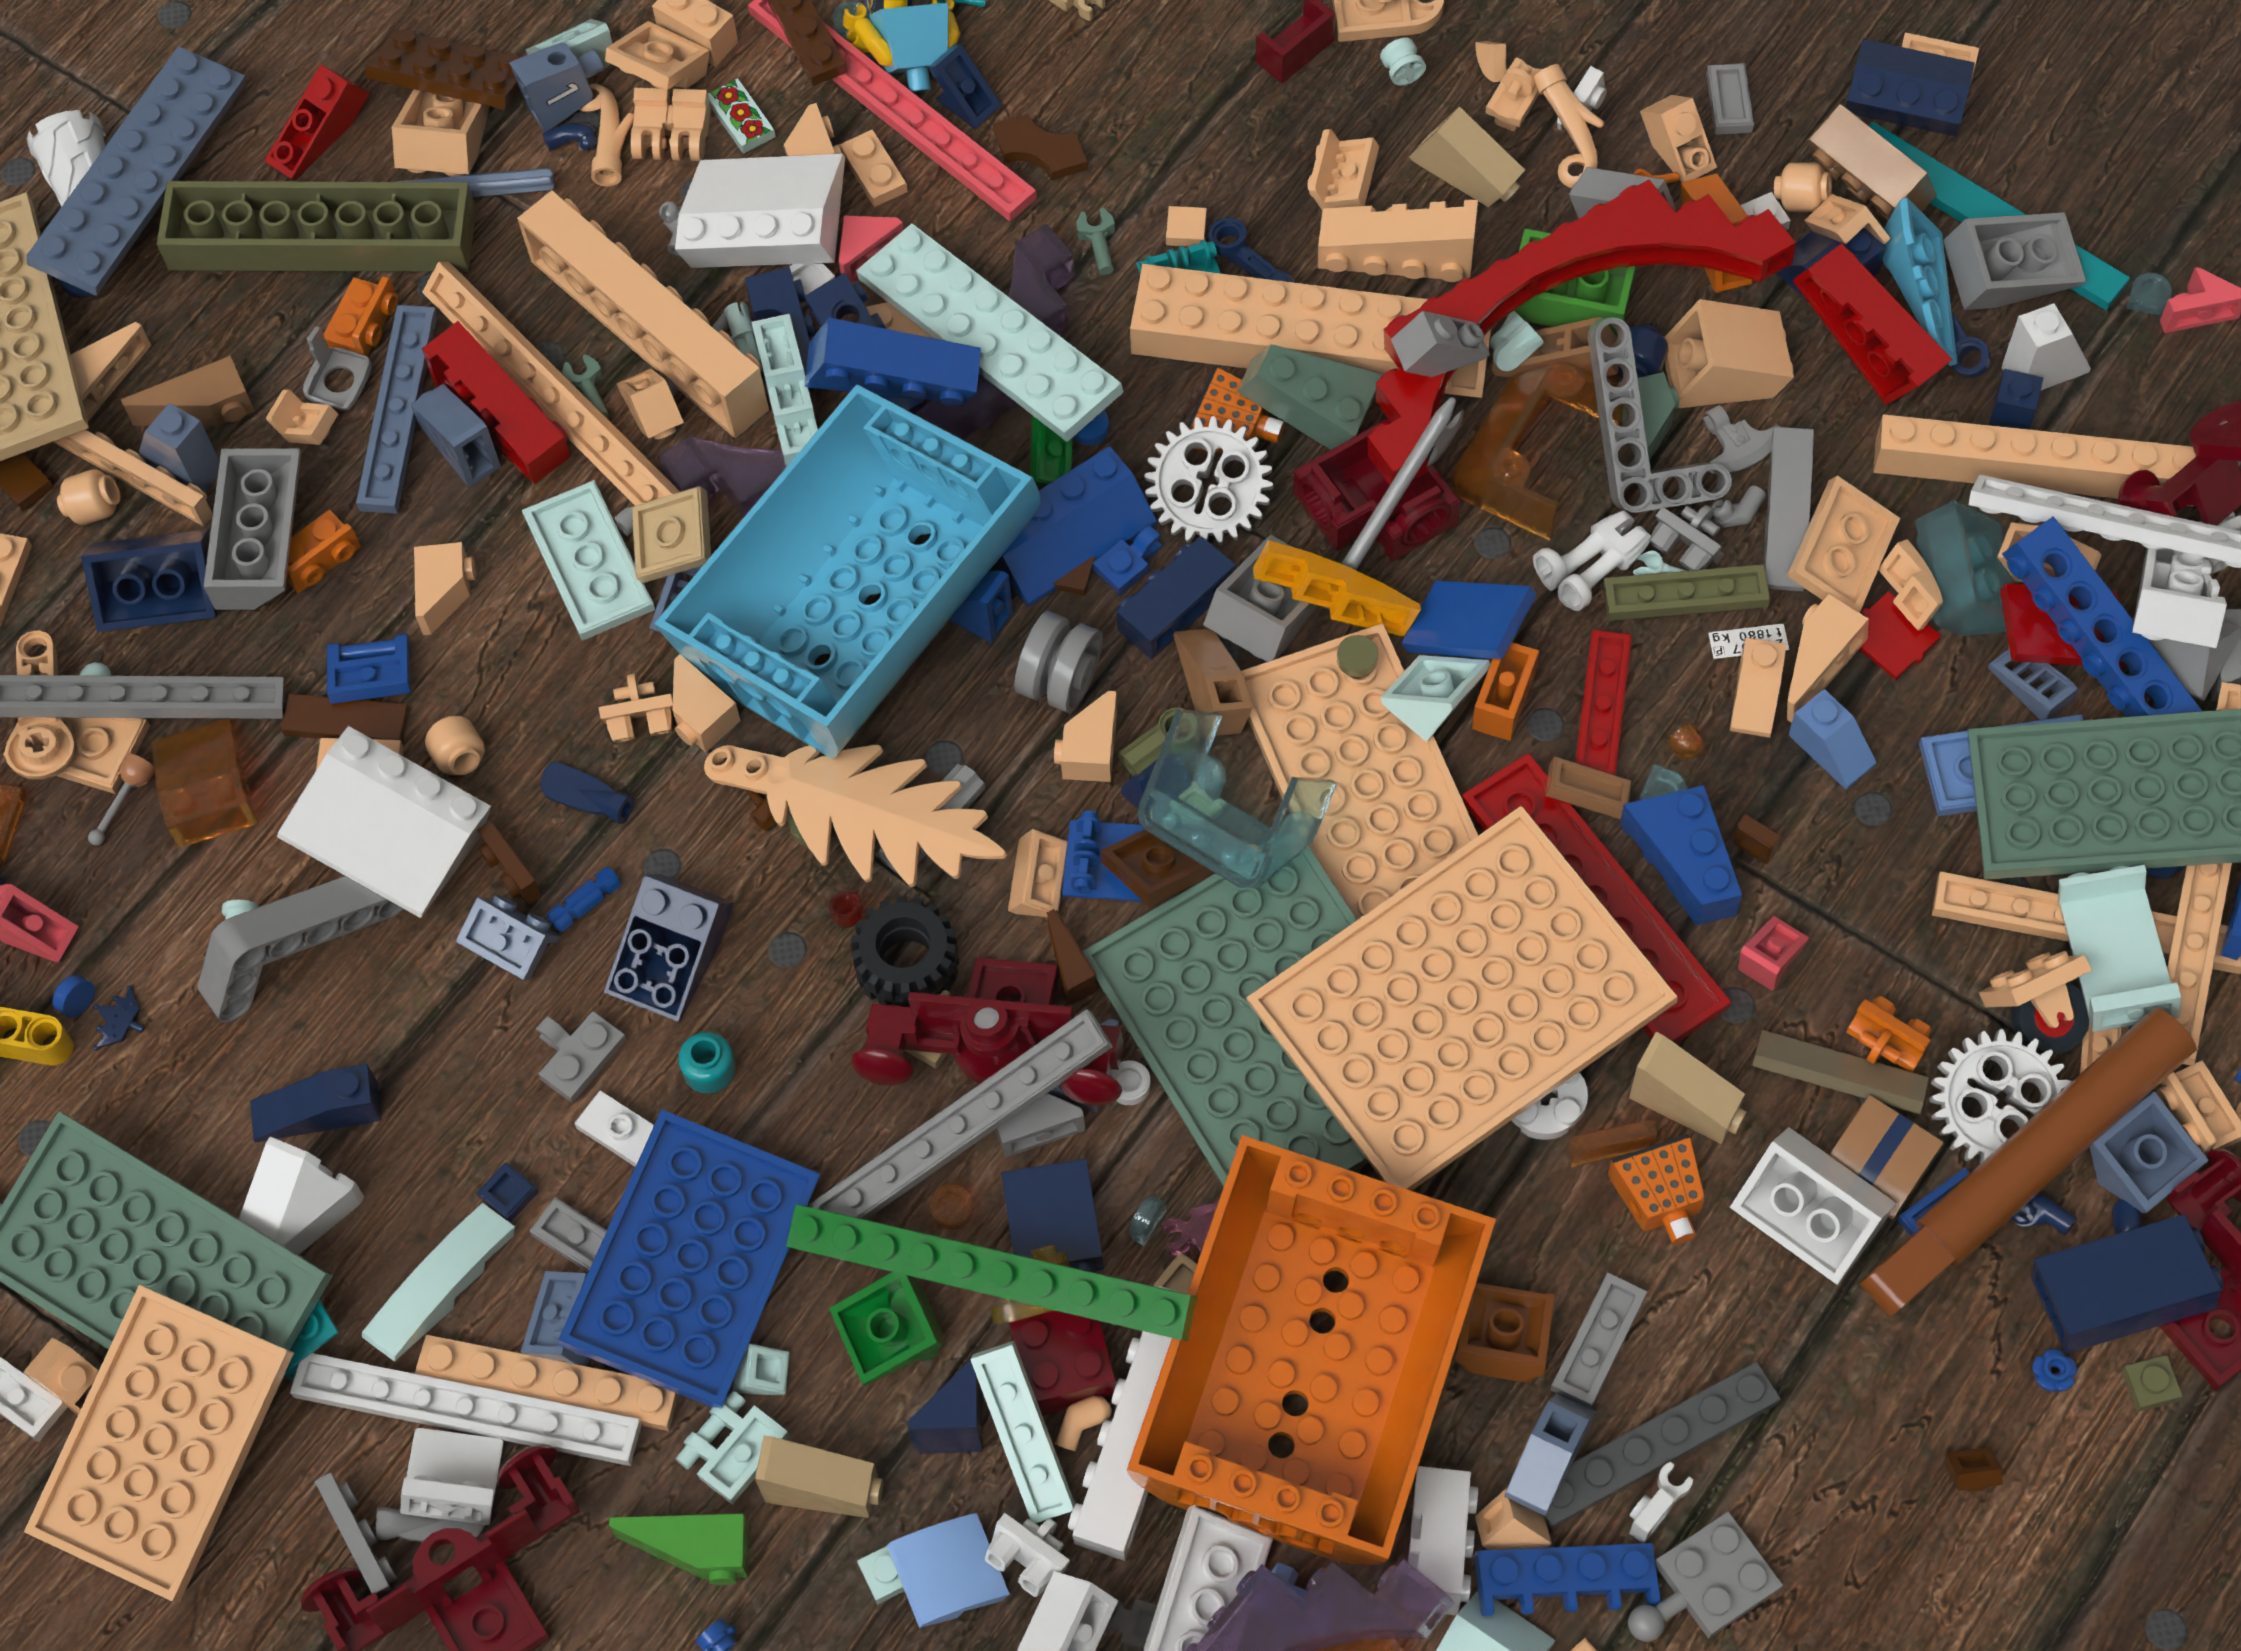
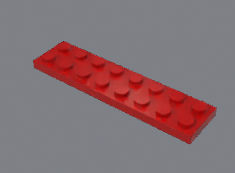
[1462,753,1731,1044]

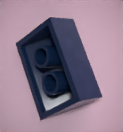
[1846,39,1975,137]
[81,529,217,632]

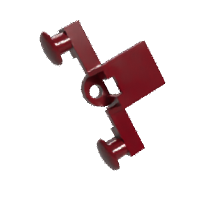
[301,1444,581,1651]

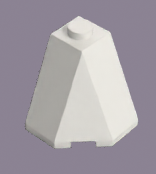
[239,1137,364,1255]

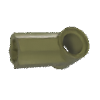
[1118,707,1197,776]

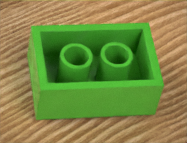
[1506,229,1636,337]

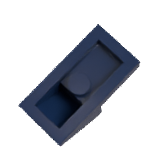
[928,44,1002,128]

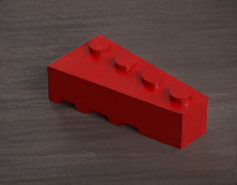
[422,321,571,485]

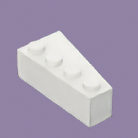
[2132,548,2227,648]

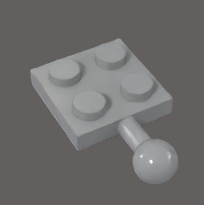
[1628,1512,1783,1642]

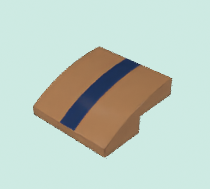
[1829,1095,1944,1220]

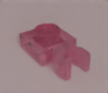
[1162,1202,1218,1255]

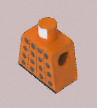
[1187,367,1285,453]
[1608,1134,1704,1245]

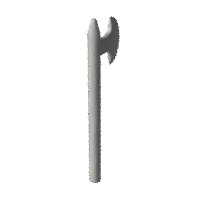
[1325,397,1464,610]

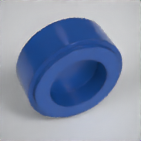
[1073,410,1109,445]
[53,974,95,1018]

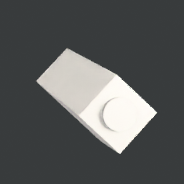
[2001,303,2091,390]

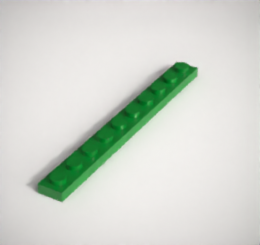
[786,1204,1197,1341]

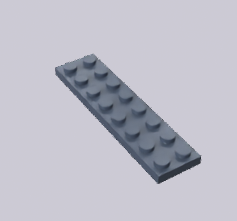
[26,46,246,296]

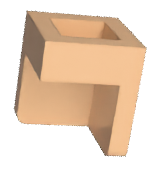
[1475,1489,1552,1550]

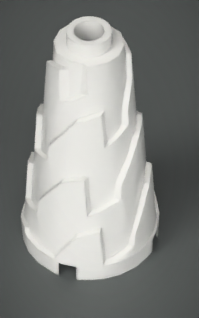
[27,110,106,207]

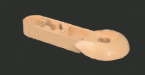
[4,631,75,780]

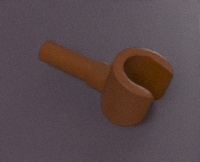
[744,789,776,831]

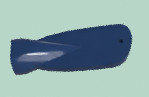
[541,762,634,824]

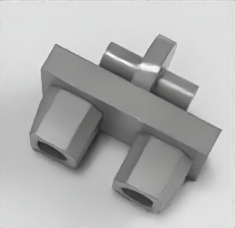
[1649,505,1724,571]

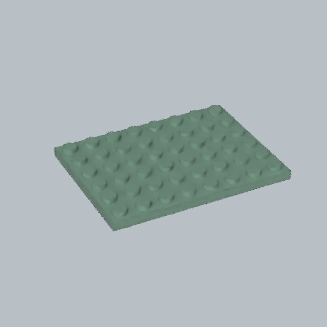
[1082,826,1369,1187]

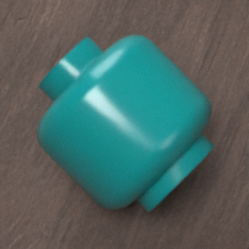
[678,1032,736,1094]

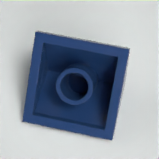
[907,1360,982,1454]

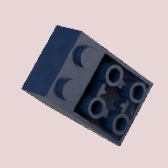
[604,874,734,1022]

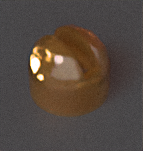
[1666,723,1703,760]

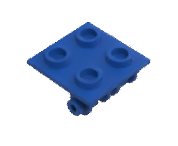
[1062,811,1152,902]

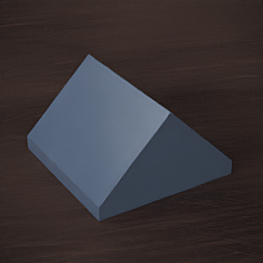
[2090,1091,2209,1213]

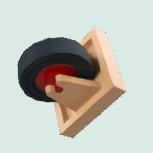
[1979,951,2092,1055]

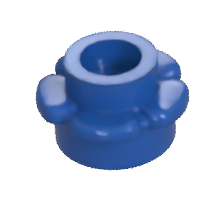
[2032,1349,2077,1392]
[695,1618,737,1651]

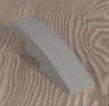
[1764,427,1814,591]

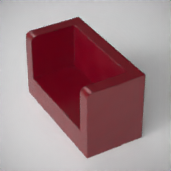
[1256,0,1335,84]

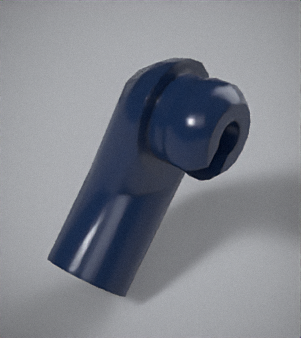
[542,123,598,151]
[2012,1195,2078,1236]

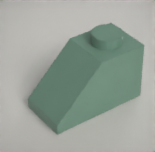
[1616,372,1679,461]

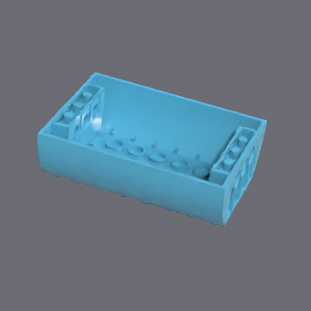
[654,384,1041,759]

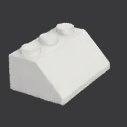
[1729,1127,1897,1285]

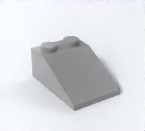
[1943,212,2086,310]
[1203,534,1317,662]

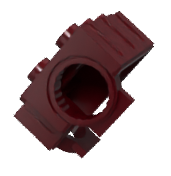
[1293,418,1460,561]

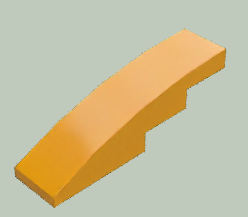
[1253,540,1421,637]

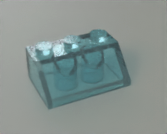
[1915,500,2014,636]

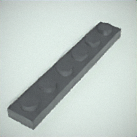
[1543,1362,1781,1530]

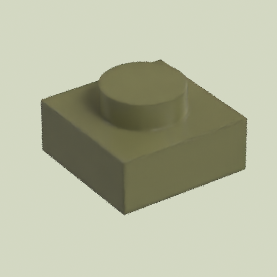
[2121,1355,2183,1412]

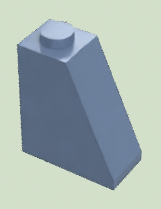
[411,384,501,488]
[139,403,220,492]

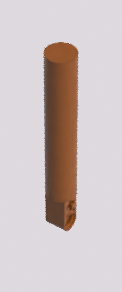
[1859,1007,2197,1317]

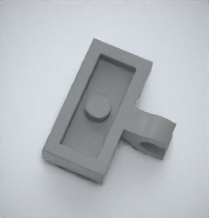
[536,1011,626,1104]

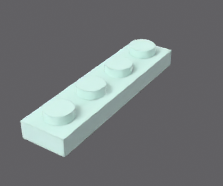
[970,1341,1075,1523]

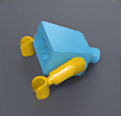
[843,0,960,93]

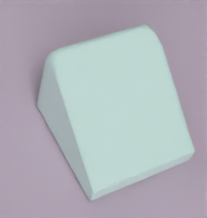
[733,1344,789,1396]

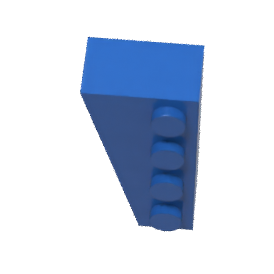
[804,318,981,406]

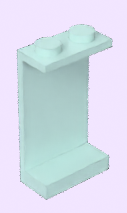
[2058,865,2181,1032]

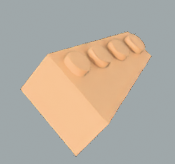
[1318,200,1478,282]

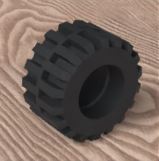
[851,896,959,1007]

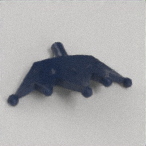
[93,986,145,1051]

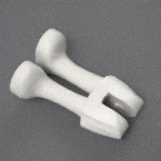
[1533,510,1651,611]

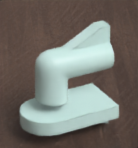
[1490,311,1544,371]

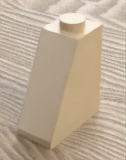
[1409,106,1525,207]
[1629,1032,1747,1144]
[755,1435,883,1518]

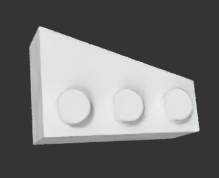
[1404,1466,1478,1615]

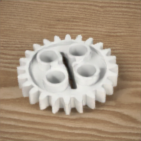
[1144,416,1273,545]
[1929,1029,2071,1164]

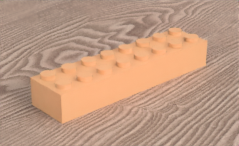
[517,190,769,439]
[1130,264,1428,374]

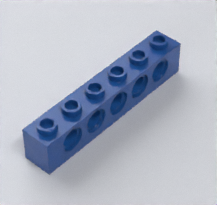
[2002,516,2202,717]

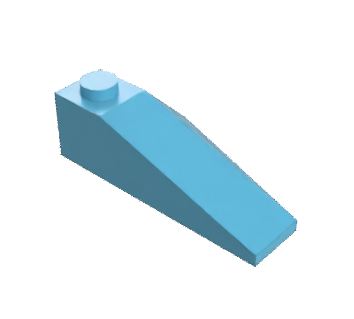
[1883,197,1958,366]

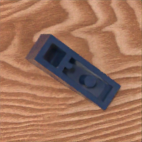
[250,1064,381,1143]

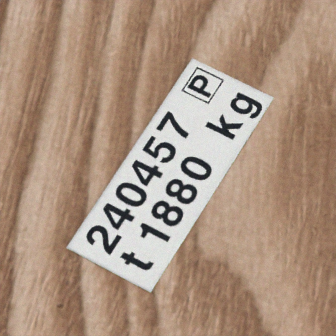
[1708,623,1789,659]

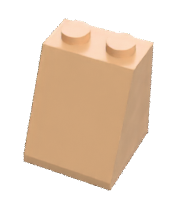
[1664,299,1794,408]

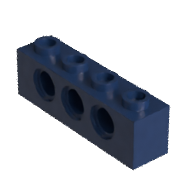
[804,273,926,417]

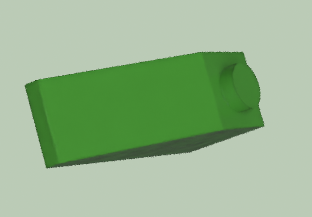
[609,1514,749,1585]

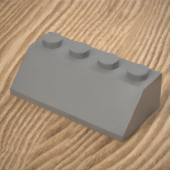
[204,448,301,610]

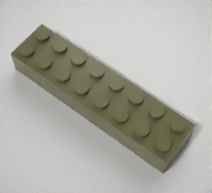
[157,181,476,272]

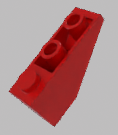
[264,64,370,181]

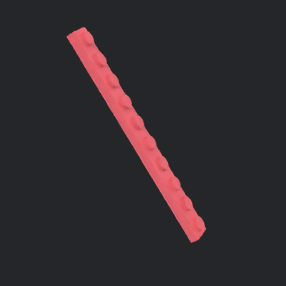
[748,0,1037,222]

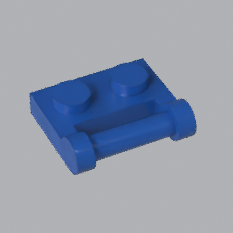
[327,633,412,704]

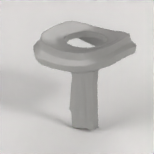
[303,326,372,411]

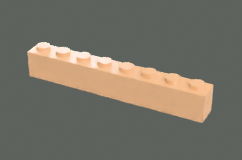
[1873,414,2196,507]

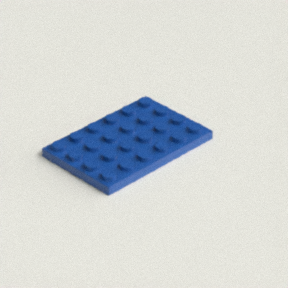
[557,1109,820,1409]

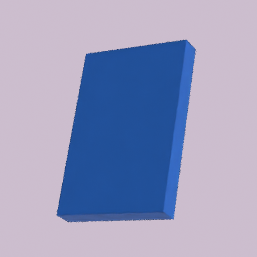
[1401,581,1536,660]

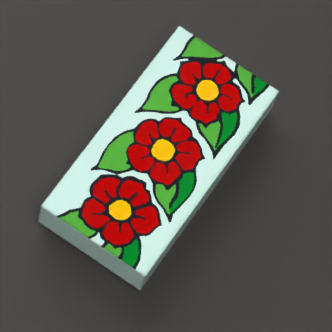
[708,78,776,154]

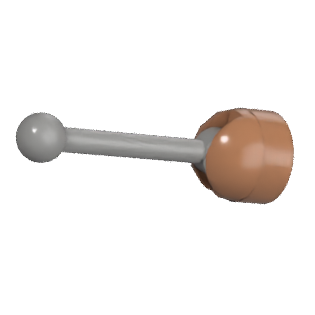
[88,753,157,846]

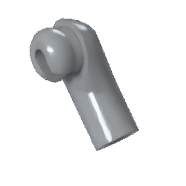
[1711,486,1766,528]

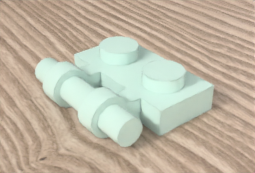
[675,1390,790,1505]

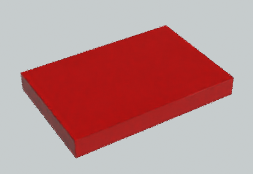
[2000,583,2127,669]

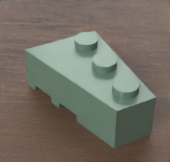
[1237,344,1383,450]

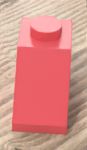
[0,884,79,962]

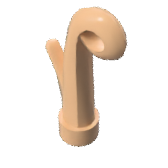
[1532,64,1604,188]
[579,84,634,187]

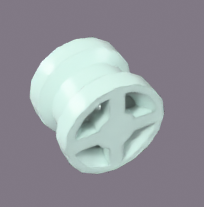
[1380,38,1426,86]

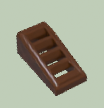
[1047,909,1098,1005]

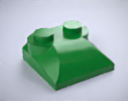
[829,1272,943,1386]

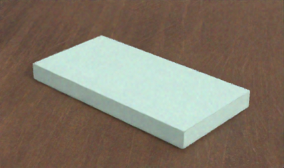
[522,480,655,641]

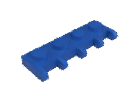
[1474,1543,1660,1616]

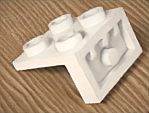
[400,1428,503,1525]

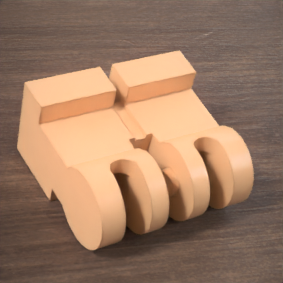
[631,88,712,161]

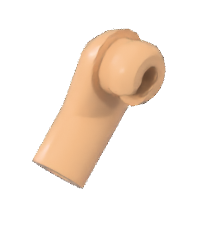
[1055,1396,1112,1451]

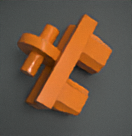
[1846,996,1931,1072]

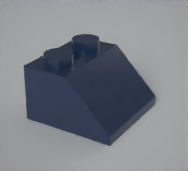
[1776,227,1886,300]

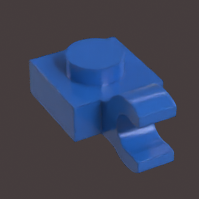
[1093,525,1162,596]

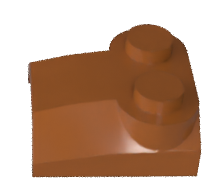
[1456,1283,1555,1382]

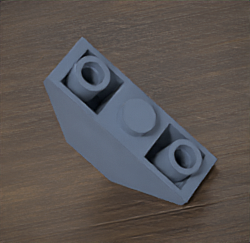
[1504,1393,1598,1516]

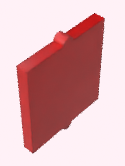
[1859,591,1941,680]

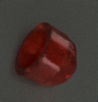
[829,891,864,928]

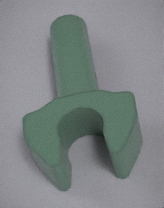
[1076,208,1115,275]
[562,354,609,418]

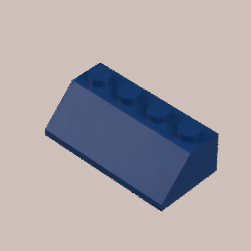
[994,446,1157,607]

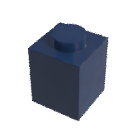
[1989,369,2044,430]

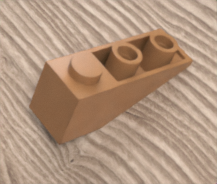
[1173,629,1253,737]

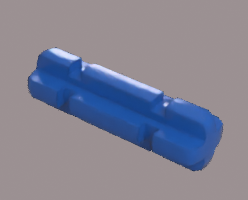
[547,867,621,932]

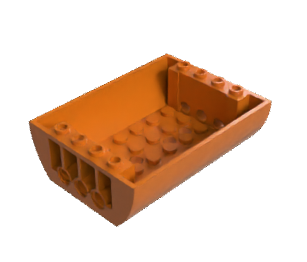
[1127,1135,1496,1565]

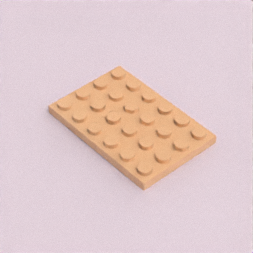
[24,1285,294,1603]

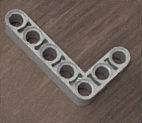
[1588,318,1732,512]
[198,876,403,1023]

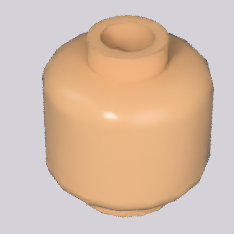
[1774,162,1832,212]
[57,469,120,526]
[425,716,485,776]

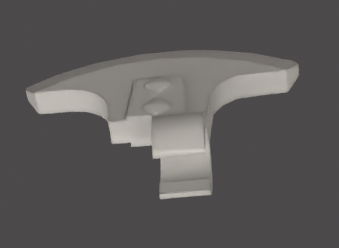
[1703,405,1781,474]

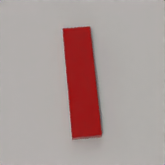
[1575,629,1632,775]

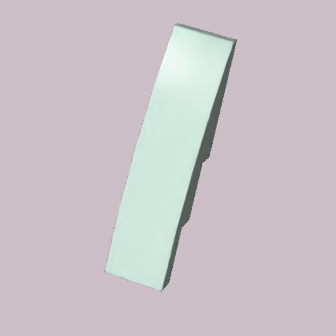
[751,314,818,466]
[362,1203,515,1362]

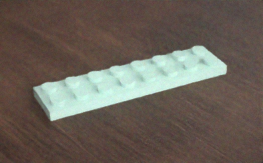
[856,223,1123,442]

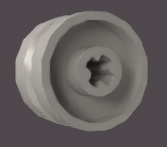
[1014,610,1103,714]

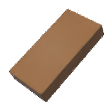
[1546,756,1631,819]

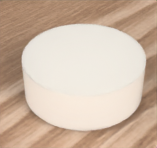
[1110,1060,1151,1105]

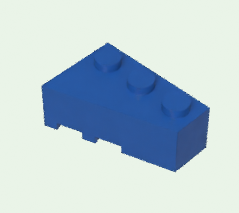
[1619,785,1742,925]

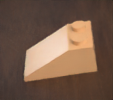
[392,89,490,176]

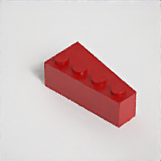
[1793,243,1953,405]

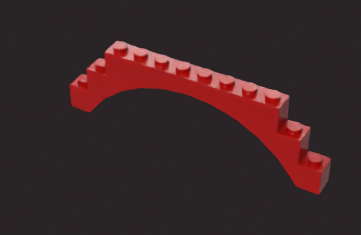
[1367,179,1796,485]

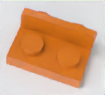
[323,276,398,356]
[286,509,361,594]

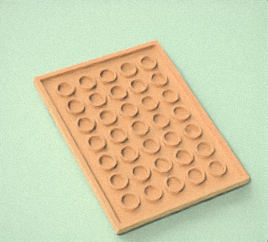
[1246,806,1678,1191]

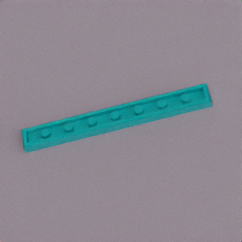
[1869,122,2130,311]

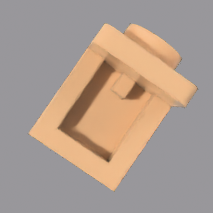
[266,389,338,445]

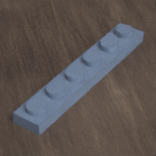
[356,305,438,514]

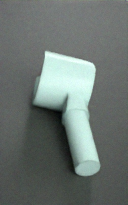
[1633,551,1687,575]

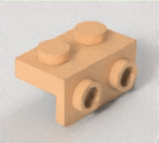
[1308,129,1380,211]
[2155,1060,2241,1157]

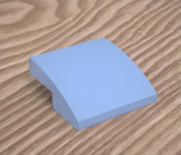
[887,1513,1009,1628]

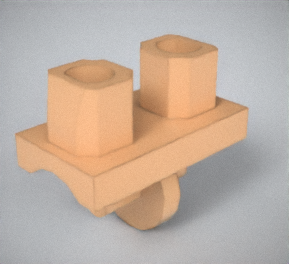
[1486,57,1543,131]
[598,673,673,743]

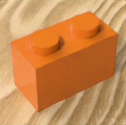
[1472,642,1539,741]

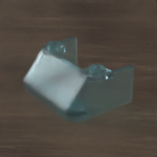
[1138,709,1337,888]

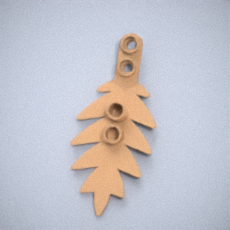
[704,745,1007,887]

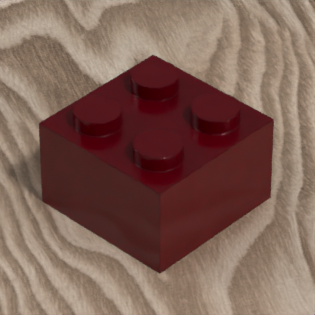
[1009,1310,1116,1416]

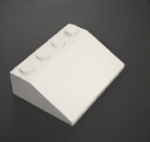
[675,154,845,268]
[277,726,491,918]

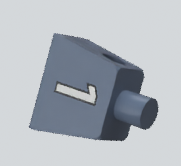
[509,42,605,132]

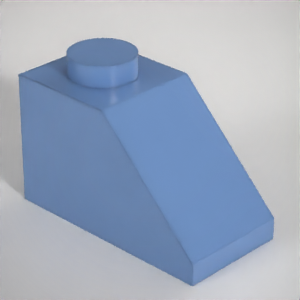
[1788,689,1877,790]

